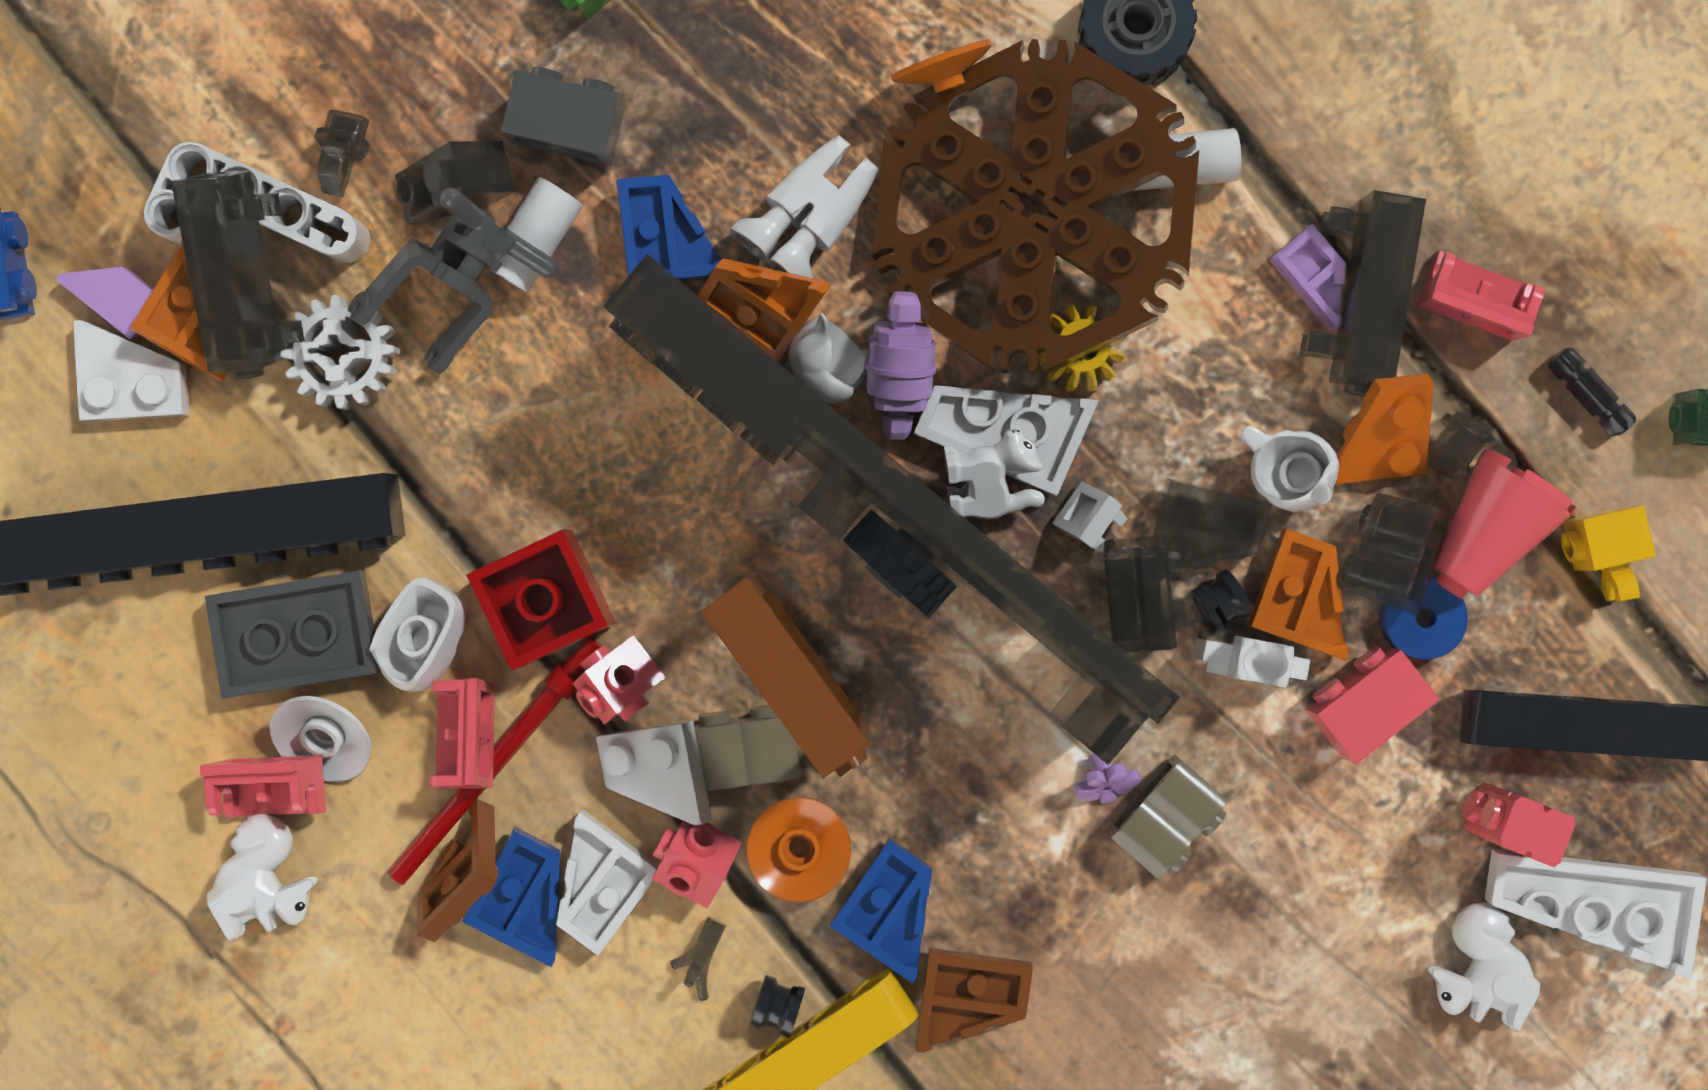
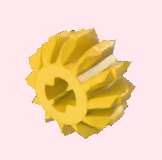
[1039,304,1125,392]

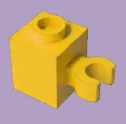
[1561,505,1656,602]

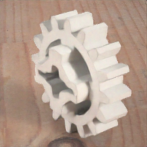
[281,295,400,410]

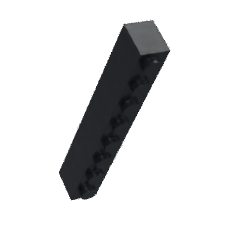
[0,473,406,596]

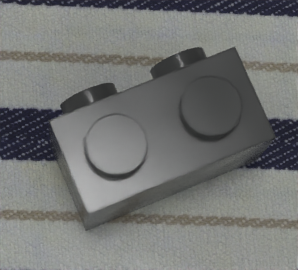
[501,67,625,166]

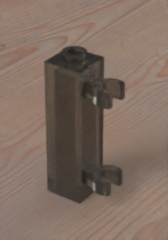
[171,171,305,379]
[1299,190,1426,397]

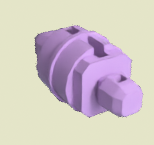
[864,291,937,440]

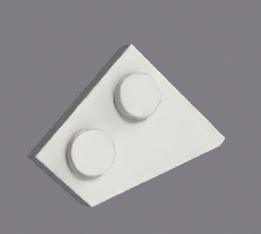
[73,320,190,422]
[596,720,712,825]
[556,810,658,956]

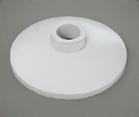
[270,696,372,782]

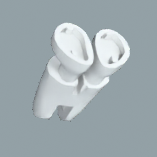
[729,135,879,278]

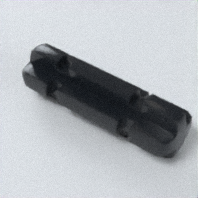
[1548,347,1636,437]

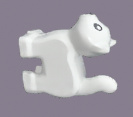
[944,429,1045,519]

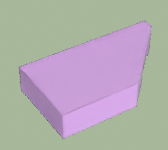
[1269,224,1346,332]
[55,267,152,341]

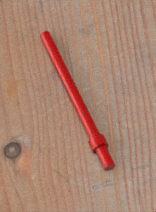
[388,636,602,885]

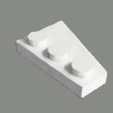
[913,385,1099,496]

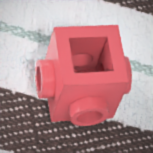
[572,636,665,725]
[652,820,742,908]

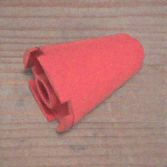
[1433,449,1577,599]

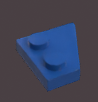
[616,175,723,286]
[462,826,560,967]
[830,837,932,984]

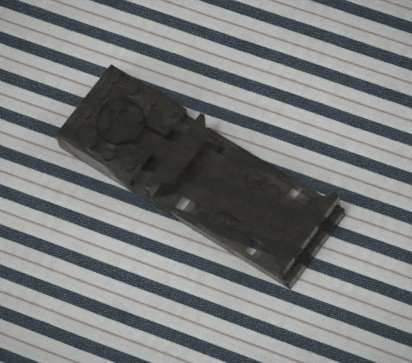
[603,254,1180,765]

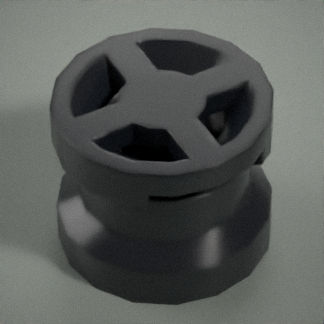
[1190,569,1254,634]
[749,975,805,1038]

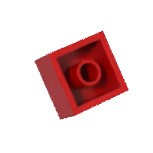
[466,529,616,671]

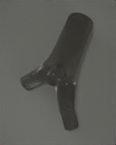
[670,917,727,1001]

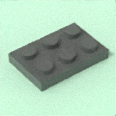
[205,570,381,699]

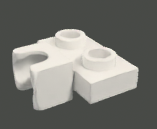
[1193,636,1310,688]

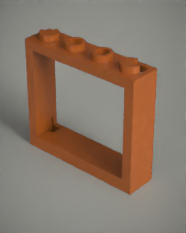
[700,574,870,779]

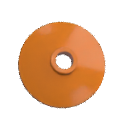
[890,39,992,94]
[747,797,851,902]

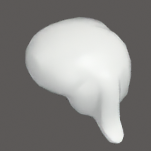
[788,313,868,404]
[1241,426,1339,512]

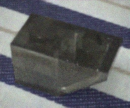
[395,141,515,225]

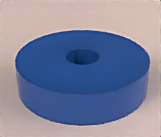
[1379,576,1468,660]

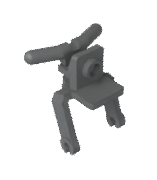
[347,188,559,374]

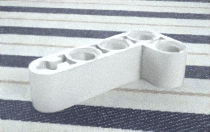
[144,142,371,263]

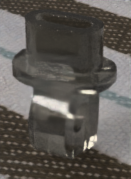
[314,110,370,197]

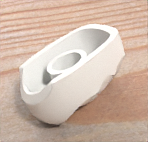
[369,578,469,692]

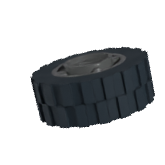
[1078,0,1197,86]
[843,509,957,618]

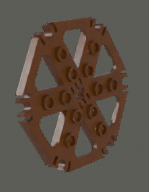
[872,39,1199,375]

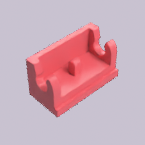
[1416,251,1545,341]
[429,678,495,790]
[200,755,326,817]

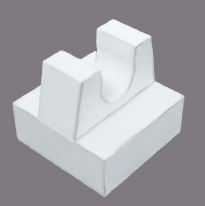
[1052,481,1128,552]

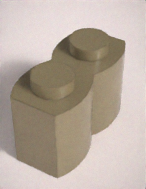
[694,704,802,791]
[1107,755,1228,879]

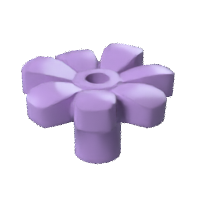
[1073,751,1141,804]

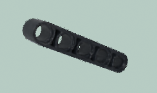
[1460,690,1708,761]

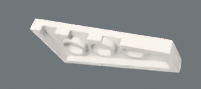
[1485,849,1707,980]

